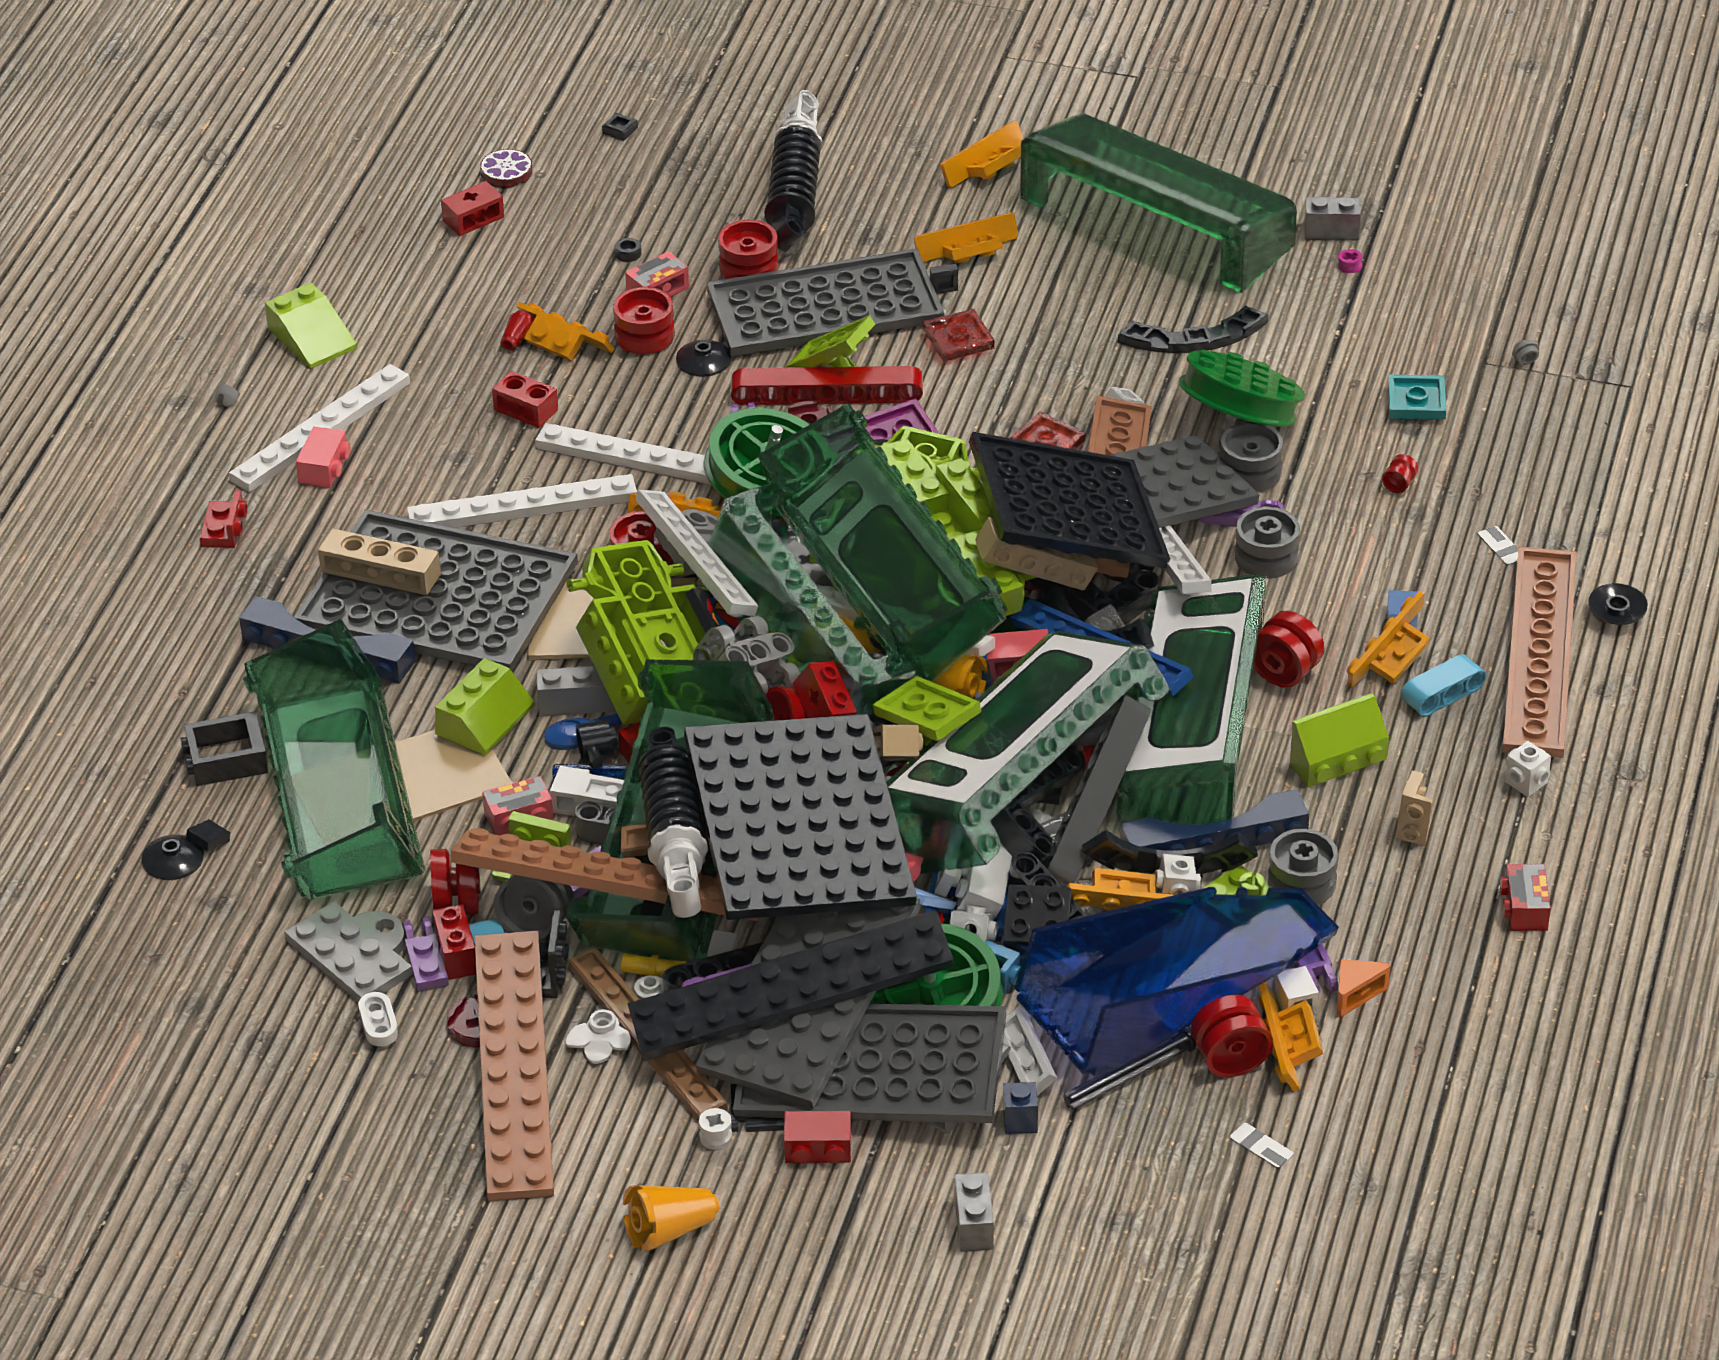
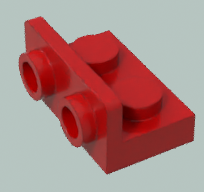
[200,490,248,548]

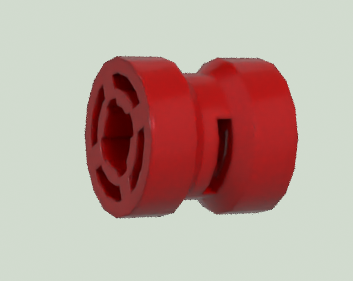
[1382,454,1419,493]

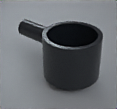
[576,719,618,768]

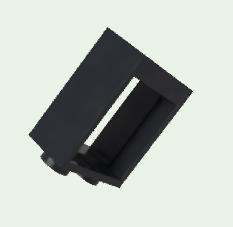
[180,711,268,786]

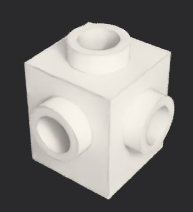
[1505,741,1551,797]
[1154,854,1201,905]
[950,906,997,941]

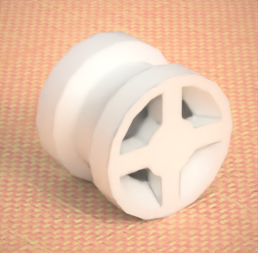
[699,1108,732,1150]

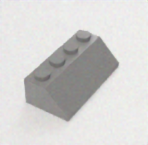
[537,666,616,716]

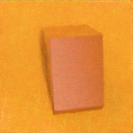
[1337,959,1390,1017]

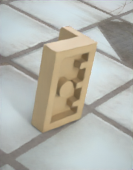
[1395,770,1433,846]

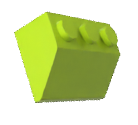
[435,658,535,756]
[1290,693,1389,787]

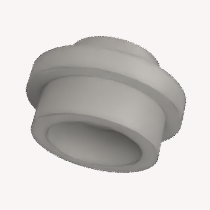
[1512,340,1539,365]

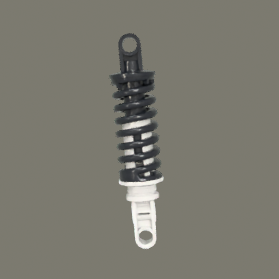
[764,90,822,251]
[637,726,708,918]

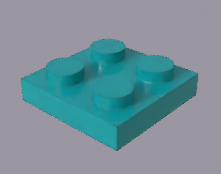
[1388,374,1446,420]

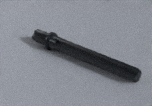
[1063,1027,1196,1110]

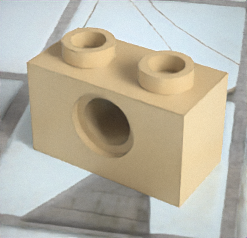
[872,725,923,761]

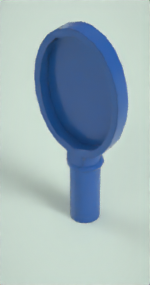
[544,713,622,750]

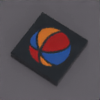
[686,588,750,636]

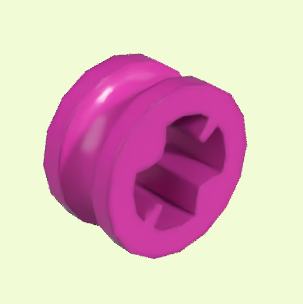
[1338,249,1362,273]

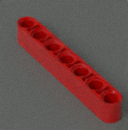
[731,366,923,405]

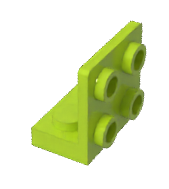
[492,811,572,882]

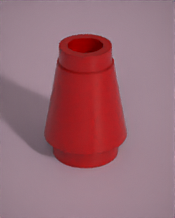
[500,310,534,351]

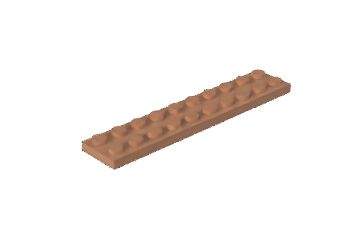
[1088,396,1152,578]
[1502,547,1577,758]
[450,828,760,922]
[475,931,554,1201]

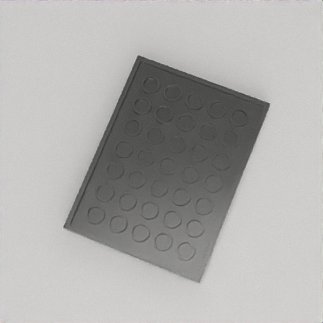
[294,509,578,671]

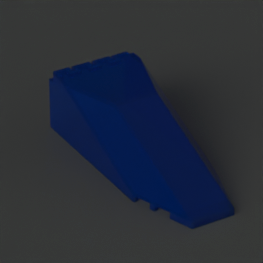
[1014,887,1339,1077]

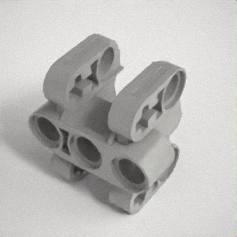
[693,616,800,720]

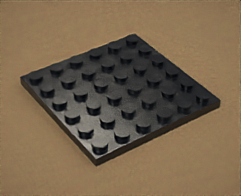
[969,432,1170,569]

